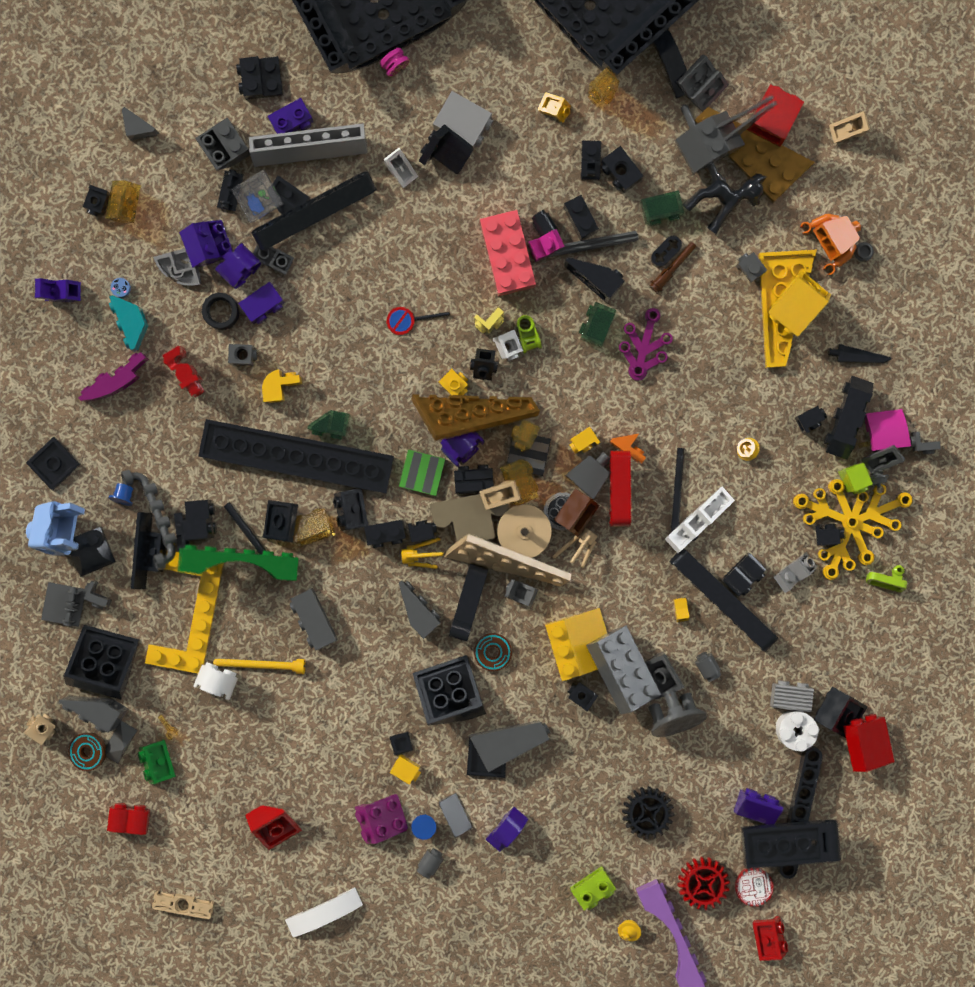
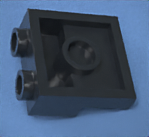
[236,56,283,100]

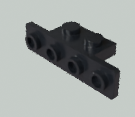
[131,512,165,589]

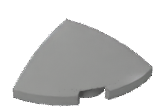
[153,248,201,286]

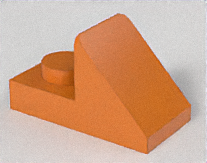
[609,434,646,464]

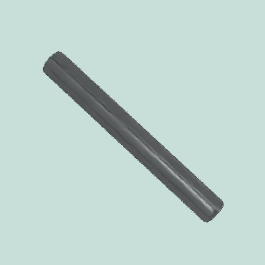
[547,231,638,258]

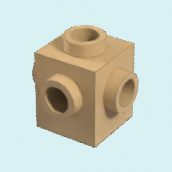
[24,713,55,745]

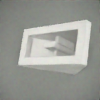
[384,148,418,188]

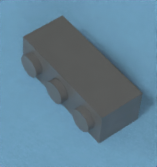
[290,588,338,651]

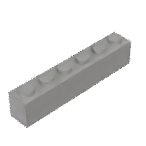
[249,123,368,167]

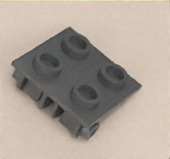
[41,582,85,627]

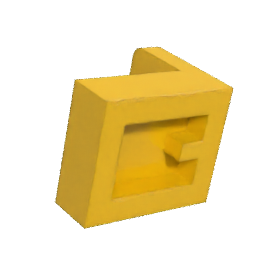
[538,92,571,123]

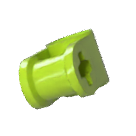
[516,315,542,354]

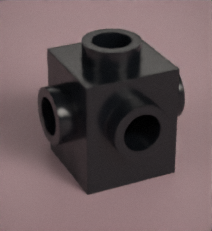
[470,348,498,381]

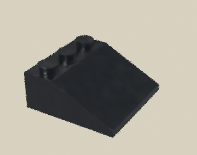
[63,625,139,700]

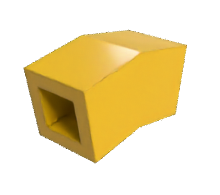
[673,598,690,622]

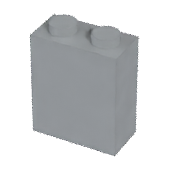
[433,91,493,148]

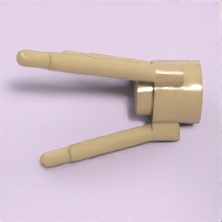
[552,528,598,568]

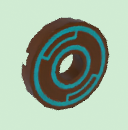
[474,633,512,671]
[68,732,106,771]

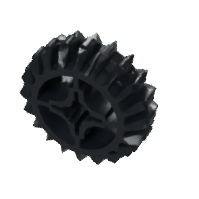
[622,786,674,839]

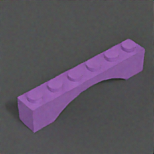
[636,879,707,987]

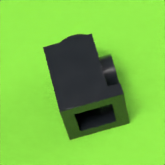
[83,184,112,217]
[795,406,827,434]
[408,520,437,543]
[815,524,846,545]
[567,681,598,711]

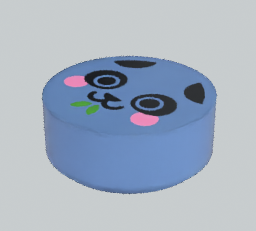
[111,278,131,298]

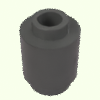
[695,652,721,682]
[417,848,444,879]

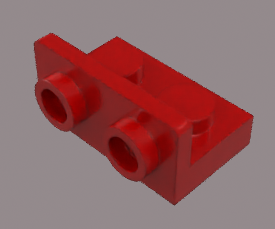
[752,916,788,961]

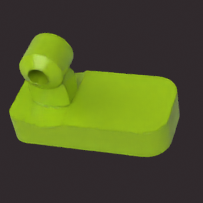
[866,565,907,592]

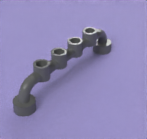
[121,470,177,570]

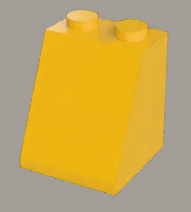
[768,270,831,337]

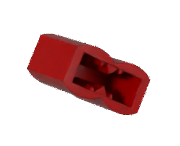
[107,803,150,835]

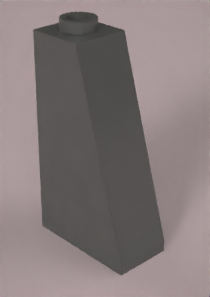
[469,720,550,772]

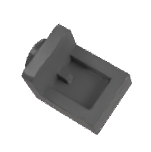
[736,252,767,283]
[910,431,941,455]
[505,579,539,607]
[83,581,112,609]

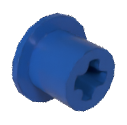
[108,483,134,506]
[411,814,436,840]

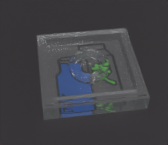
[231,170,283,223]

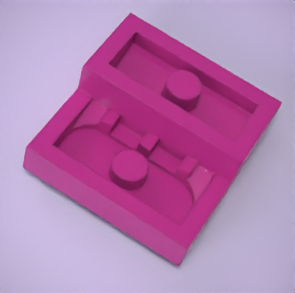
[865,409,911,451]

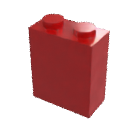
[747,84,804,147]
[843,714,895,772]

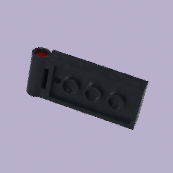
[741,820,841,869]

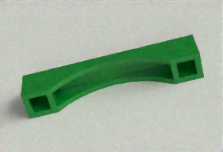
[178,545,299,581]

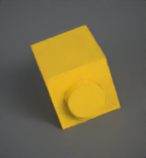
[390,754,421,785]

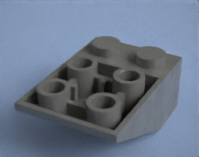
[58,696,129,733]

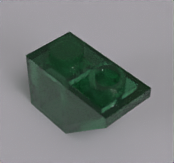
[307,410,351,440]

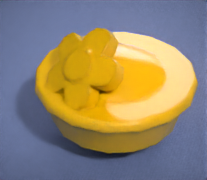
[737,438,760,461]
[618,920,641,942]

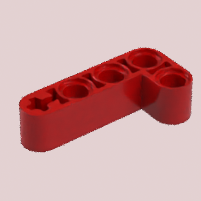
[609,451,631,527]

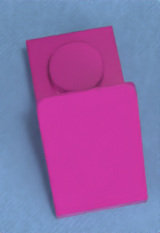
[528,229,565,263]

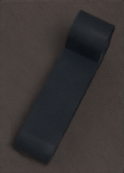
[449,564,488,642]

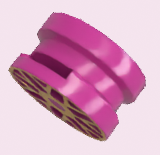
[380,48,410,77]

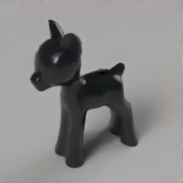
[682,173,766,235]

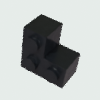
[183,500,217,540]

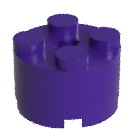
[215,243,261,289]
[440,431,485,467]

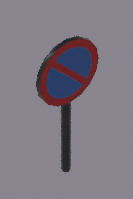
[386,307,450,335]

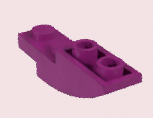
[78,352,149,402]

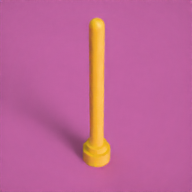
[213,659,306,674]

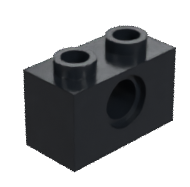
[601,146,644,193]

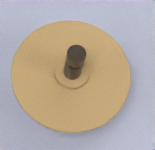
[497,505,551,558]

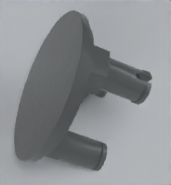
[648,690,707,737]

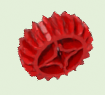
[677,857,730,910]

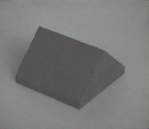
[645,652,684,699]

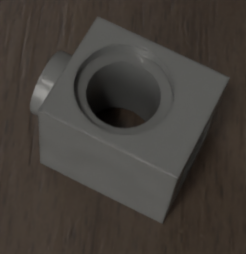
[228,344,258,366]

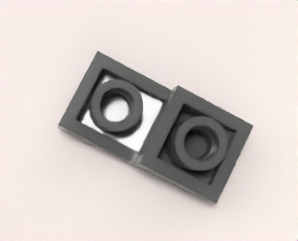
[253,245,294,275]

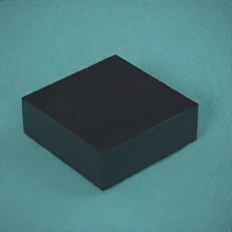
[389,731,413,755]

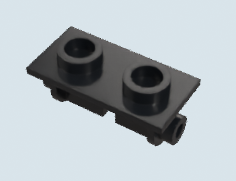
[217,169,244,212]

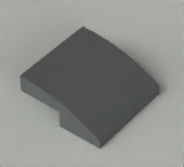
[676,54,729,112]

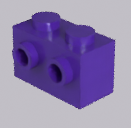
[268,98,314,134]

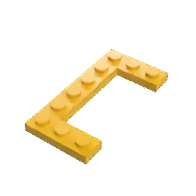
[145,551,224,673]

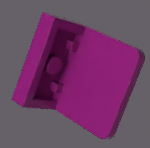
[355,794,408,844]

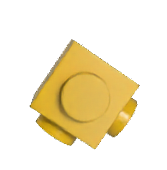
[438,369,468,396]

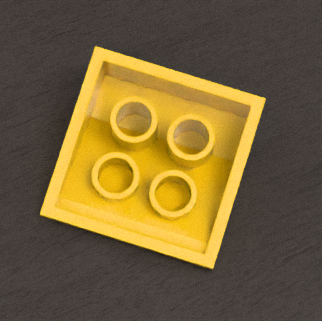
[545,608,607,681]

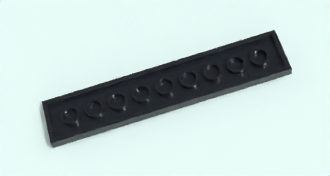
[198,419,394,494]

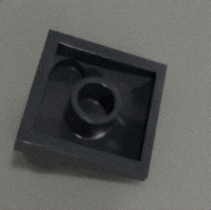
[69,527,116,577]

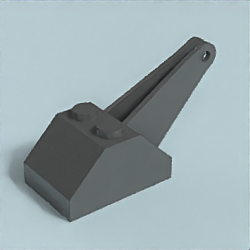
[675,95,777,175]

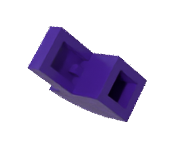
[35,278,81,302]
[485,807,528,852]

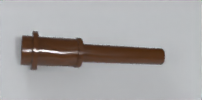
[649,242,697,293]

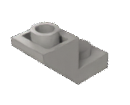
[774,552,818,593]

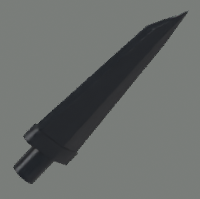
[828,344,892,363]

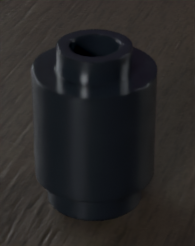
[531,210,558,237]

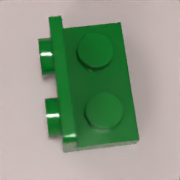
[138,740,176,784]

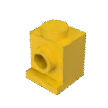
[569,427,600,454]

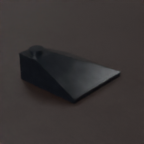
[412,655,486,726]

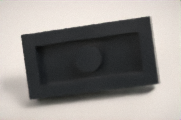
[581,140,601,180]

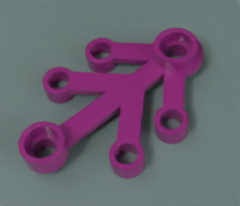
[619,308,673,381]

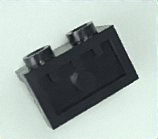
[333,488,368,531]

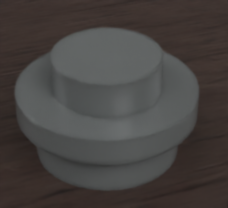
[854,242,874,262]

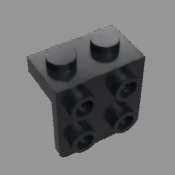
[419,124,474,174]

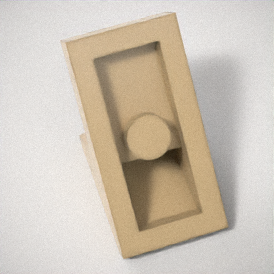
[829,111,870,143]
[480,480,521,510]

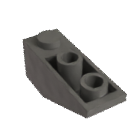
[399,580,441,639]

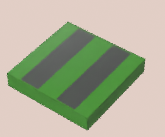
[399,450,445,496]

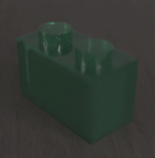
[640,190,684,226]
[579,302,617,347]

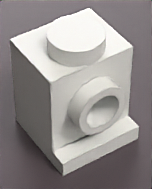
[492,330,523,361]

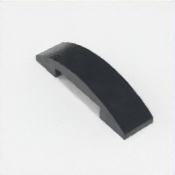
[652,29,687,99]

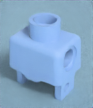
[26,501,85,556]

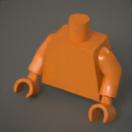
[800,214,861,275]

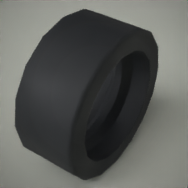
[201,292,240,330]

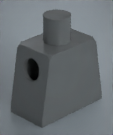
[565,452,610,499]

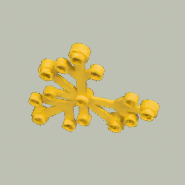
[793,479,913,580]

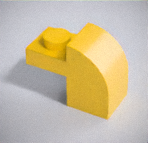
[262,370,302,403]

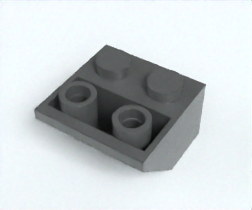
[195,117,250,171]

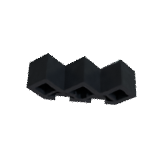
[824,376,874,460]

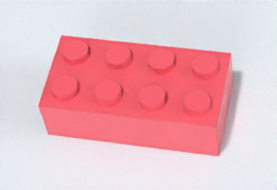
[480,210,536,297]

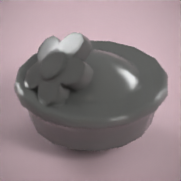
[870,469,889,488]

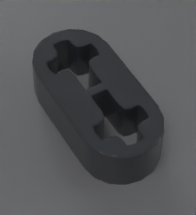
[651,236,682,267]

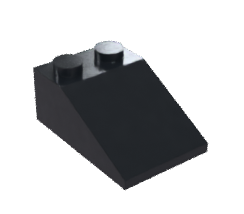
[564,257,625,303]

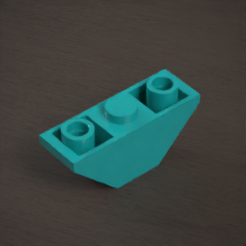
[109,295,149,352]

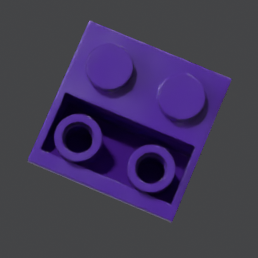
[179,220,233,268]
[734,788,784,824]

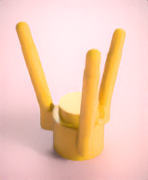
[401,537,444,569]

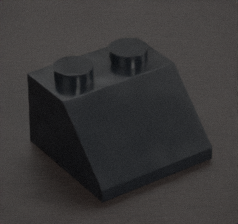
[814,686,868,738]

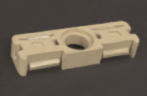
[152,891,214,919]

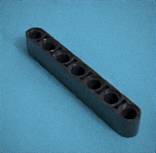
[251,171,377,250]
[669,549,779,652]
[777,746,823,879]

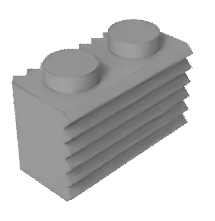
[770,680,814,712]

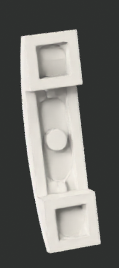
[285,887,363,937]

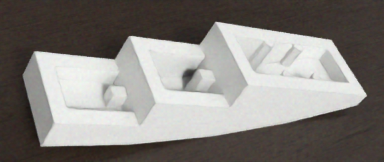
[665,487,735,553]

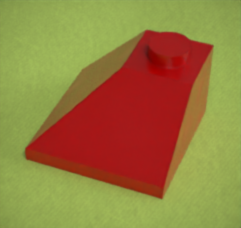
[245,805,302,850]

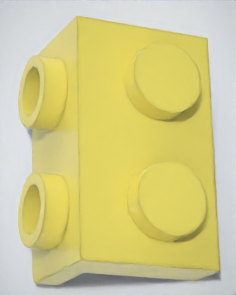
[474,307,504,334]

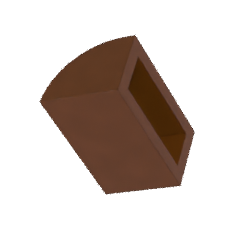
[554,489,600,537]

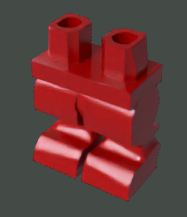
[162,345,205,398]

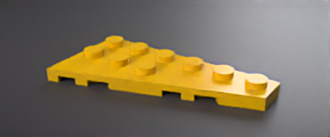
[758,250,817,368]

